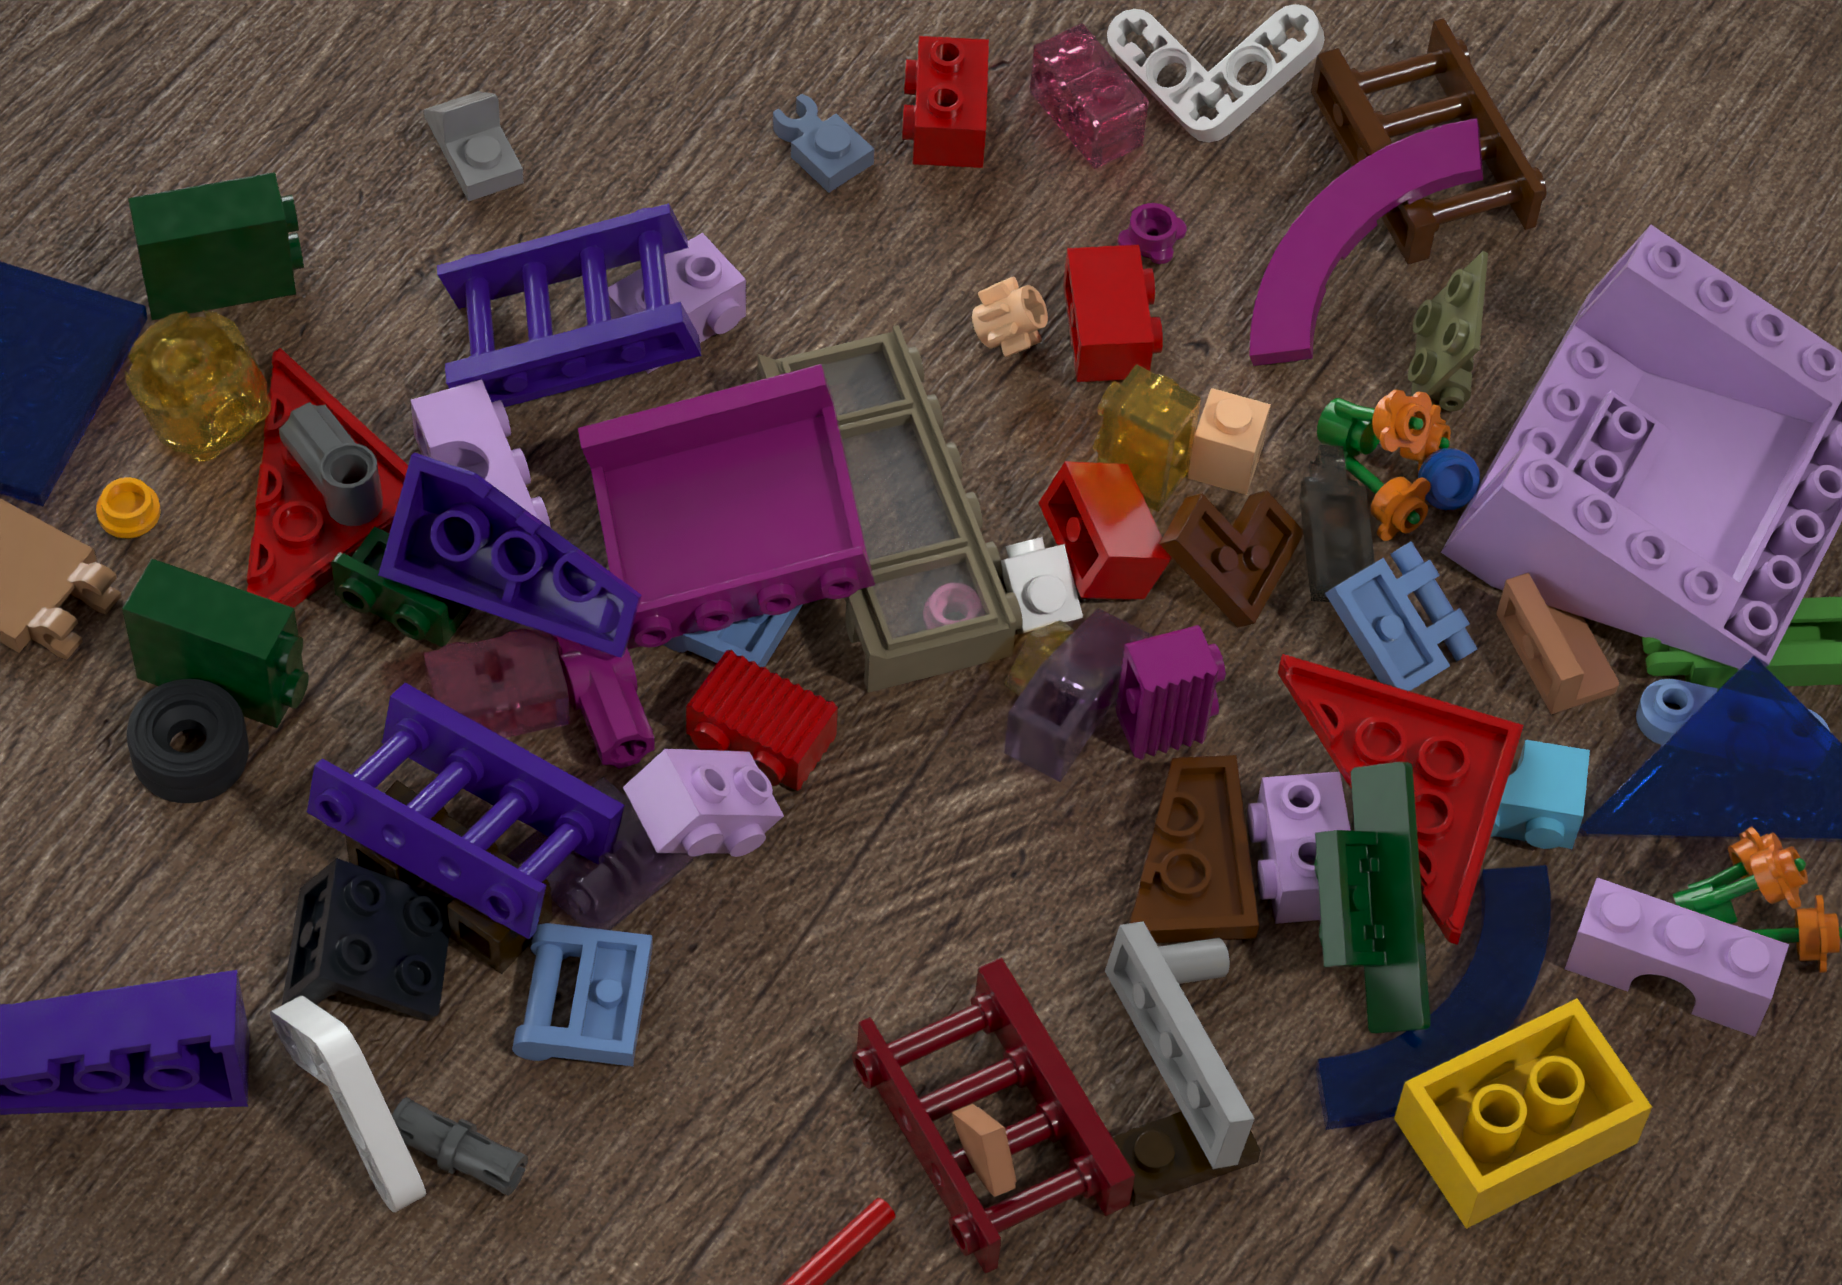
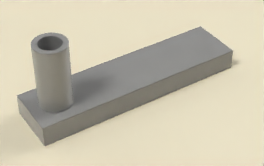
[1105,921,1255,1169]

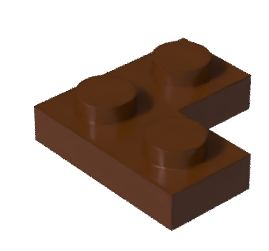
[1159,490,1305,628]

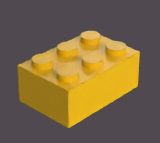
[1394,998,1652,1229]

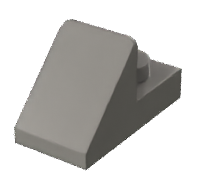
[424,91,524,202]

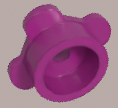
[1118,203,1187,264]

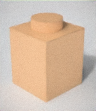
[1188,388,1271,495]

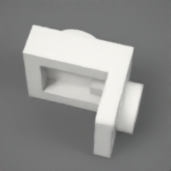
[1001,537,1083,634]

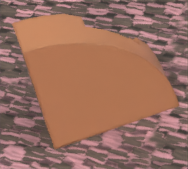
[952,1104,1017,1197]

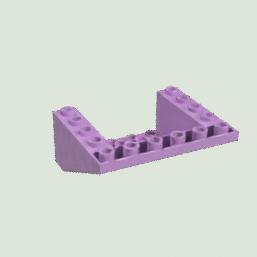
[1441,225,1842,675]

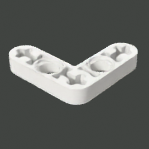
[1107,4,1325,142]
[270,996,426,1212]

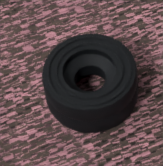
[127,679,249,803]

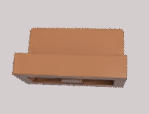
[1496,573,1619,714]

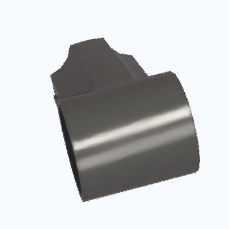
[279,402,383,526]

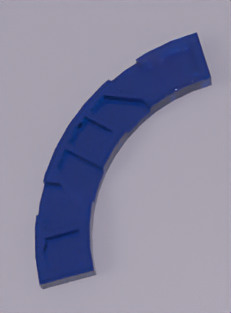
[1315,865,1551,1130]

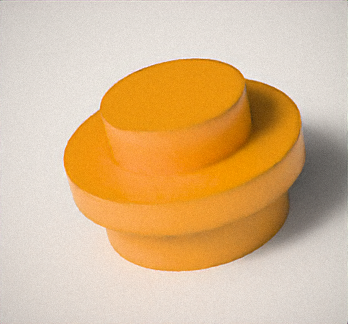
[96,477,161,538]

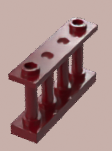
[852,957,1135,1274]

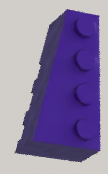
[0,970,250,1115]

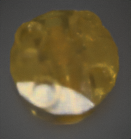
[125,310,271,462]

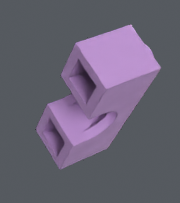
[411,379,551,528]
[1565,877,1789,1037]

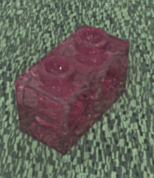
[1029,23,1149,169]

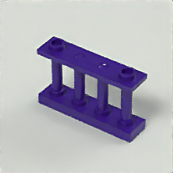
[437,203,702,407]
[307,683,625,939]

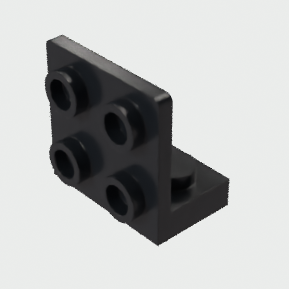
[282,858,452,1021]

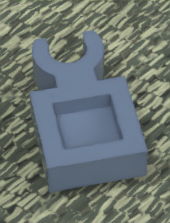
[773,94,874,193]

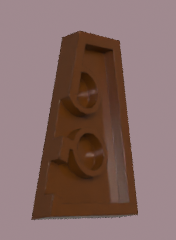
[1129,755,1259,943]

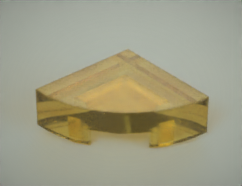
[1004,620,1078,697]

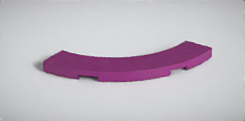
[1250,118,1483,366]

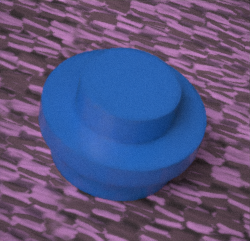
[1418,448,1480,510]

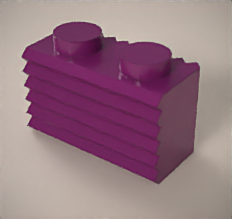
[1115,625,1226,760]

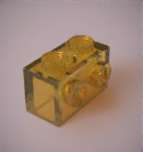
[1093,364,1201,512]

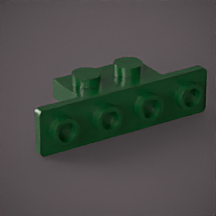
[1314,762,1431,1033]

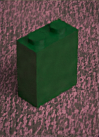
[128,172,304,321]
[122,558,309,728]

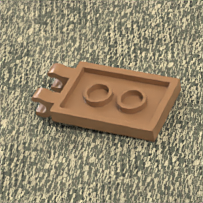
[0,498,121,660]

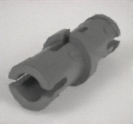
[392,1097,528,1196]

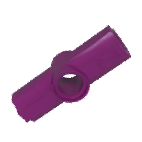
[551,634,655,769]

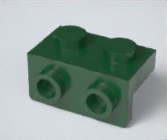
[331,526,473,648]

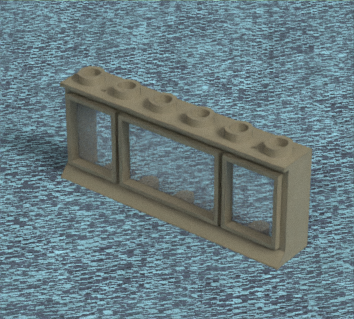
[757,325,1023,693]

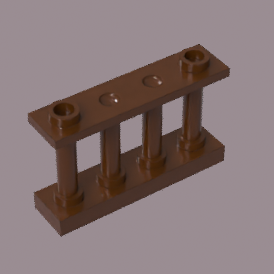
[1311,18,1546,265]

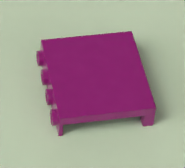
[578,364,875,650]

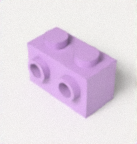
[608,233,746,374]
[623,749,784,857]
[1247,772,1351,924]

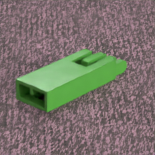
[1641,597,1842,688]

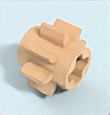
[972,277,1048,357]

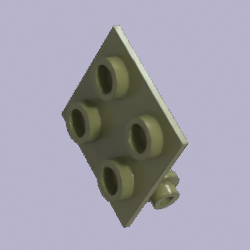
[1408,251,1488,411]

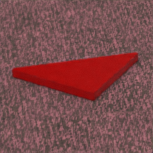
[247,348,408,608]
[1278,654,1524,945]

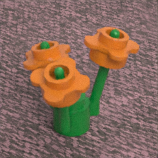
[1317,389,1451,541]
[1673,827,1842,973]

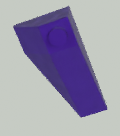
[378,453,642,658]

